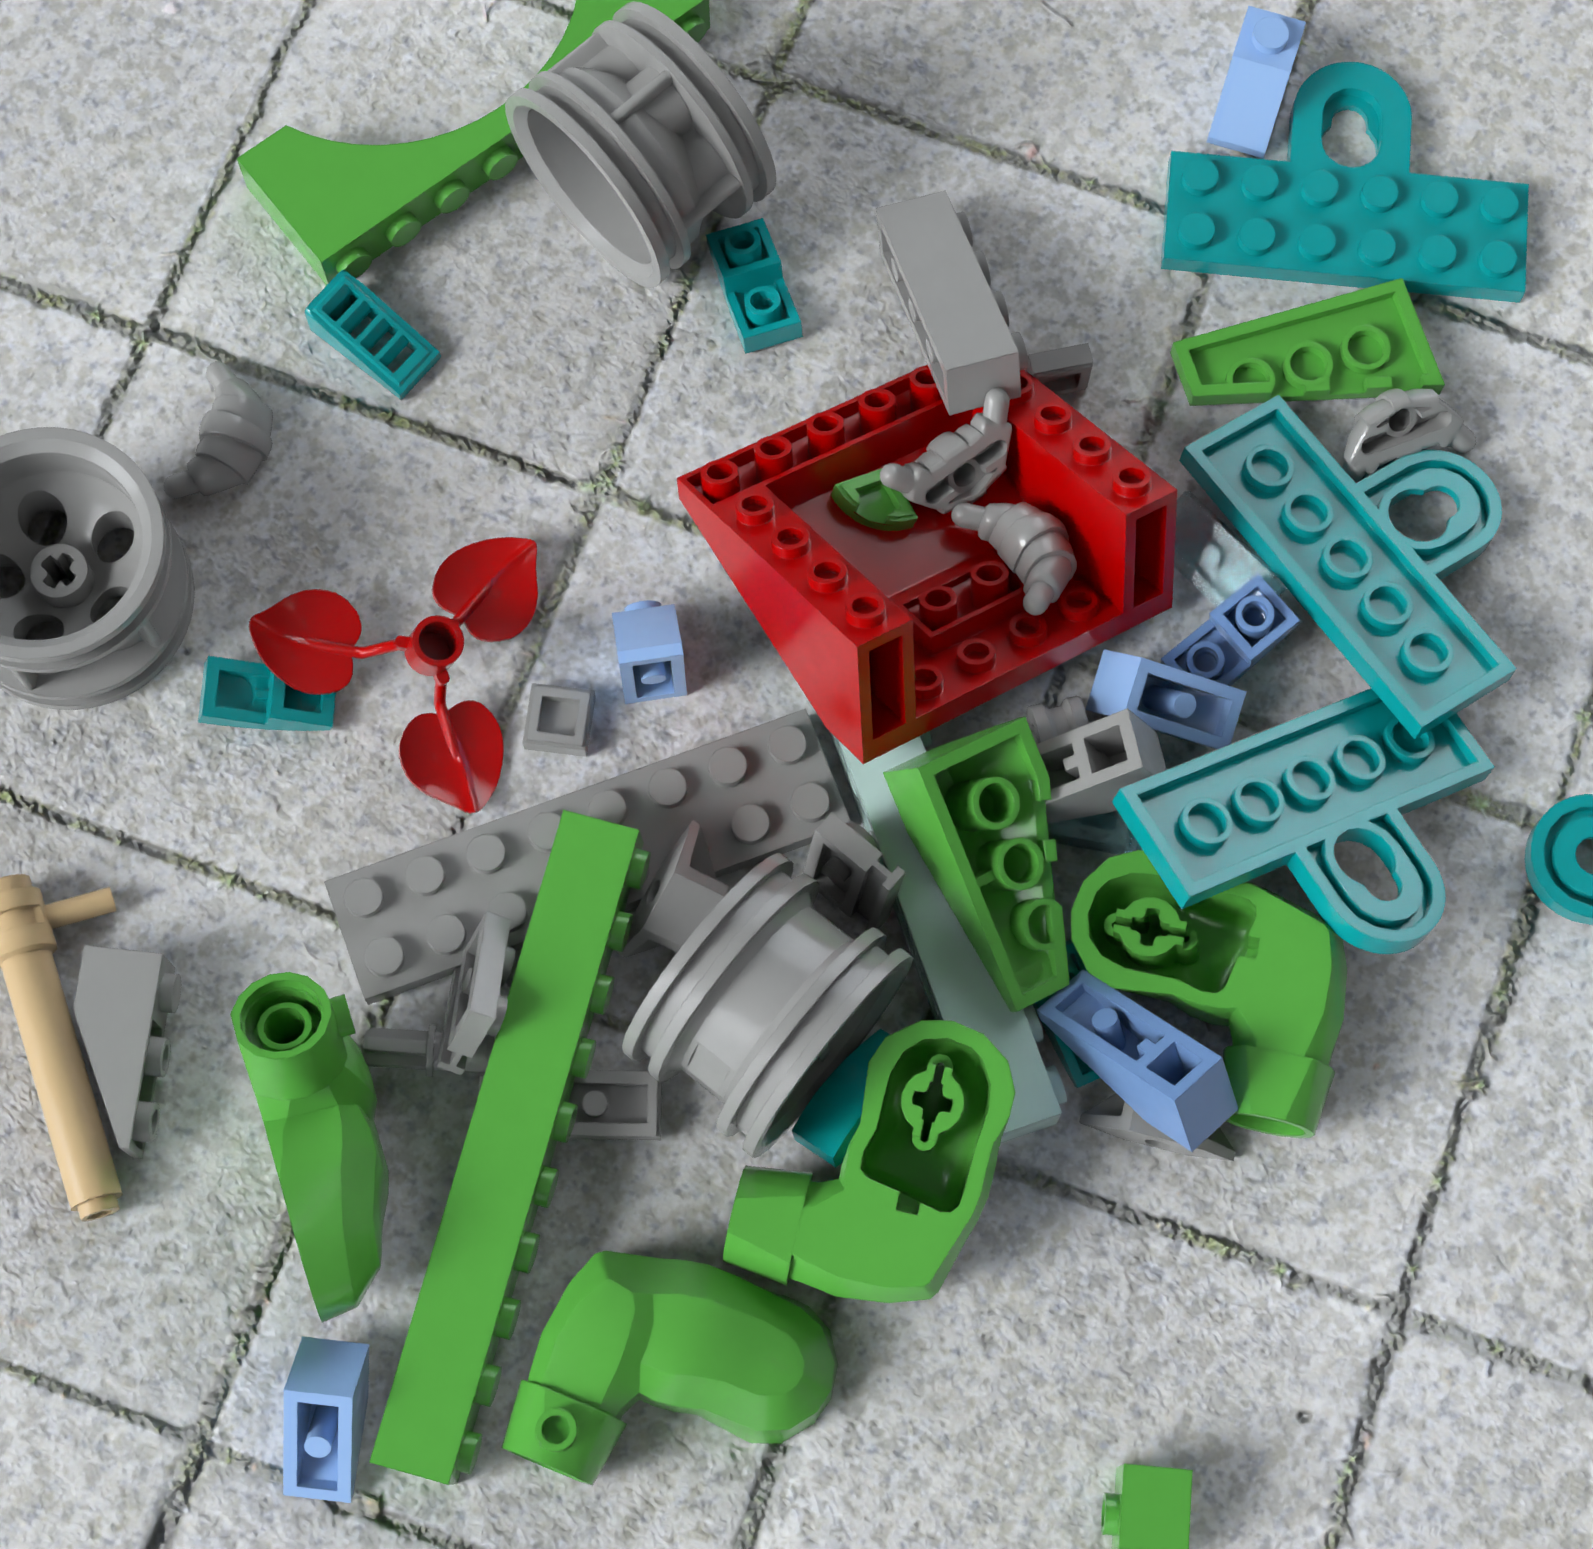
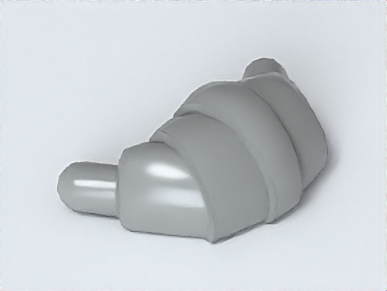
[164,361,273,499]
[880,387,1012,514]
[1342,388,1476,483]
[951,502,1077,615]

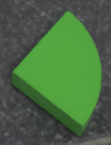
[831,468,918,531]

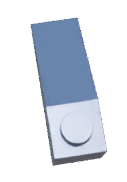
[1037,969,1238,1152]

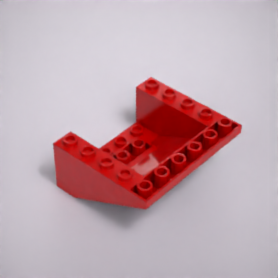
[677,365,1178,764]

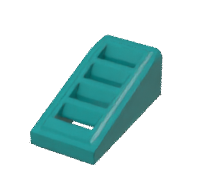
[304,269,441,400]

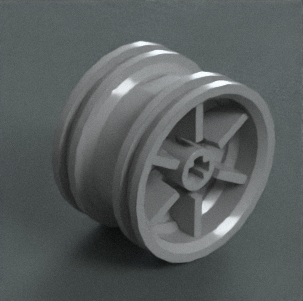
[622,853,914,1158]

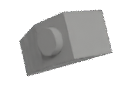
[1036,708,1166,824]

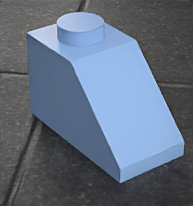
[1207,6,1306,159]
[612,600,687,704]
[1085,649,1247,749]
[283,1336,369,1503]

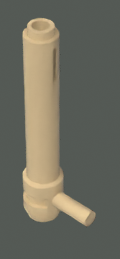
[0,874,123,1222]

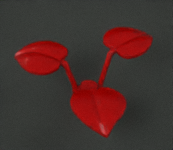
[249,537,538,814]

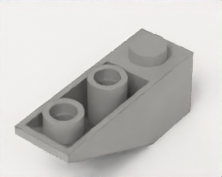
[73,945,182,1159]

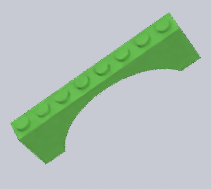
[237,0,710,285]

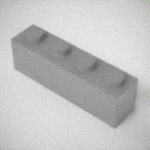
[876,190,1028,415]

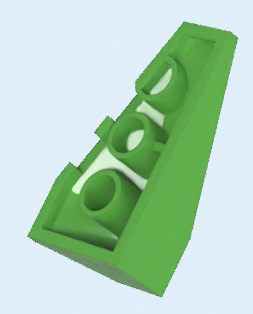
[883,717,1070,1012]

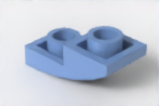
[1161,573,1300,686]

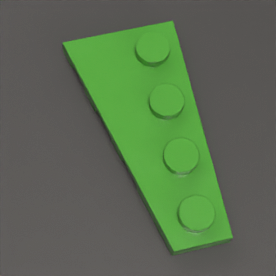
[1170,278,1445,406]

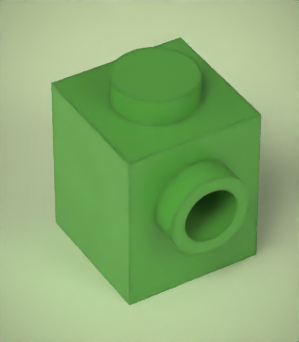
[1101,1464,1193,1549]

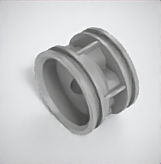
[505,1,776,288]
[0,427,195,710]

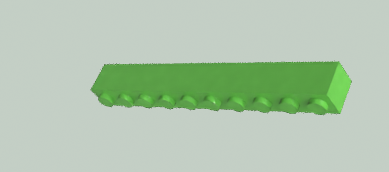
[369,810,651,1485]

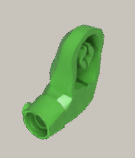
[1071,850,1347,1138]
[230,972,389,1323]
[723,1020,1016,1303]
[501,1251,838,1486]

